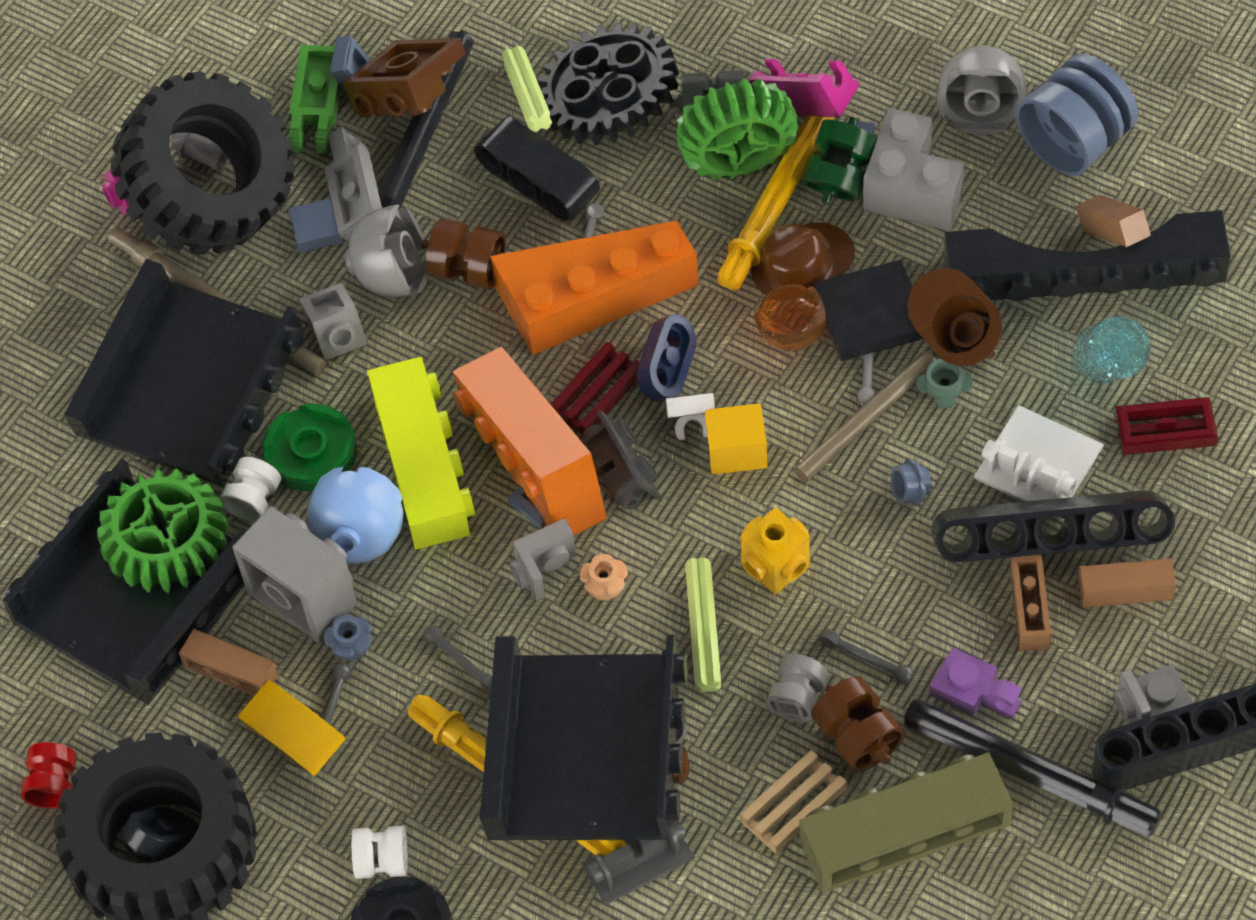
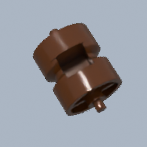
[421,218,506,290]
[811,676,905,772]

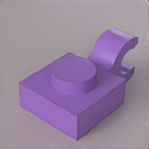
[930,648,1022,719]

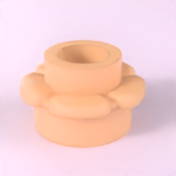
[580,554,628,601]

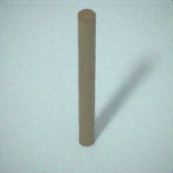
[794,350,936,482]

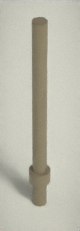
[108,226,327,377]

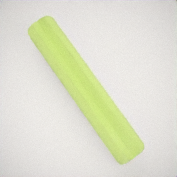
[502,45,552,132]
[685,557,721,693]

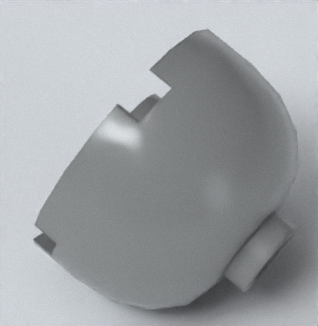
[937,45,1027,135]
[345,205,428,298]

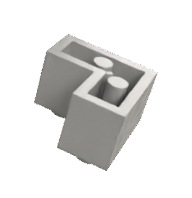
[863,108,965,231]

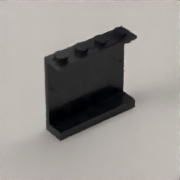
[64,259,303,487]
[2,459,247,705]
[480,635,688,840]

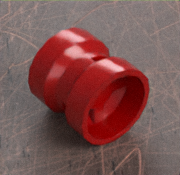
[20,742,77,809]

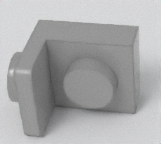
[299,282,367,360]
[509,518,576,601]
[1114,664,1193,723]

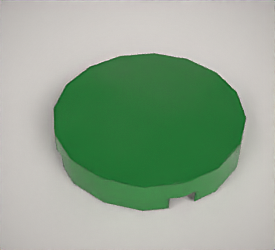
[262,403,357,492]

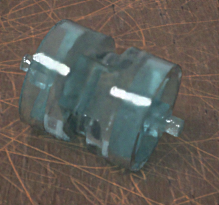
[1073,316,1150,384]

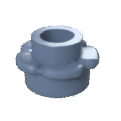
[891,459,931,506]
[324,614,372,661]

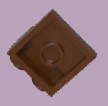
[343,38,466,117]

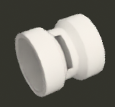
[219,457,282,523]
[352,826,408,879]

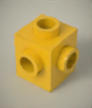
[740,507,810,595]

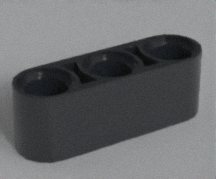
[473,116,600,222]

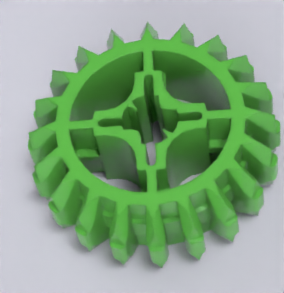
[676,78,798,180]
[97,468,228,594]

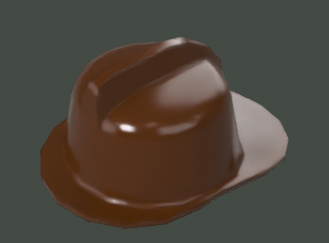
[752,223,855,300]
[907,267,1002,367]

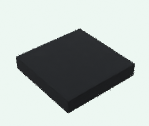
[813,260,923,361]

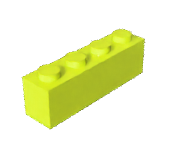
[367,356,475,550]

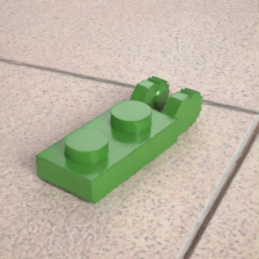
[289,45,341,154]

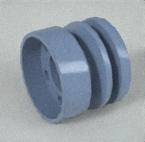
[1016,53,1139,176]

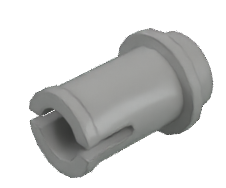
[172,133,230,172]

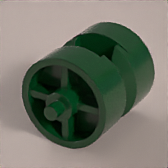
[802,117,878,204]

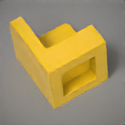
[705,403,768,474]

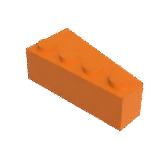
[490,220,699,355]
[453,346,607,536]

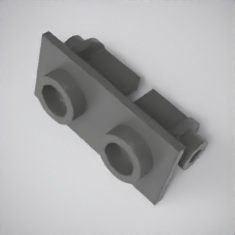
[583,410,661,509]
[581,820,695,905]

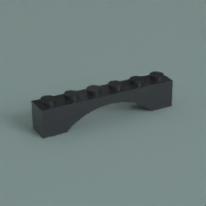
[943,210,1231,301]

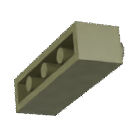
[799,752,1013,893]

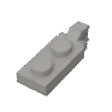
[324,127,382,242]

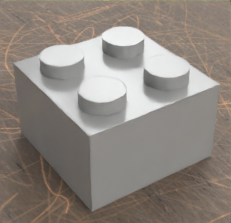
[232,506,357,644]

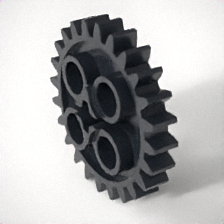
[537,22,679,145]

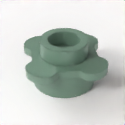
[916,358,973,408]

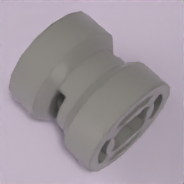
[766,654,828,722]

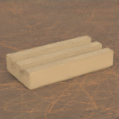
[740,750,847,854]

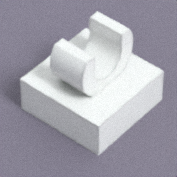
[665,393,715,441]

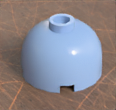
[307,467,405,564]

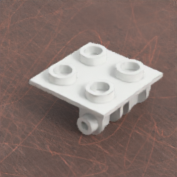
[974,405,1104,519]

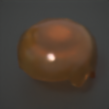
[755,284,826,352]

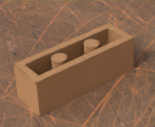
[1076,195,1151,247]
[1010,555,1051,651]
[1078,558,1176,608]
[179,629,278,696]

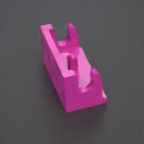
[748,58,860,117]

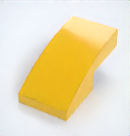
[237,679,346,777]

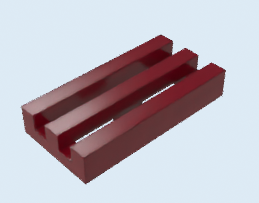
[550,342,639,434]
[1114,397,1218,455]

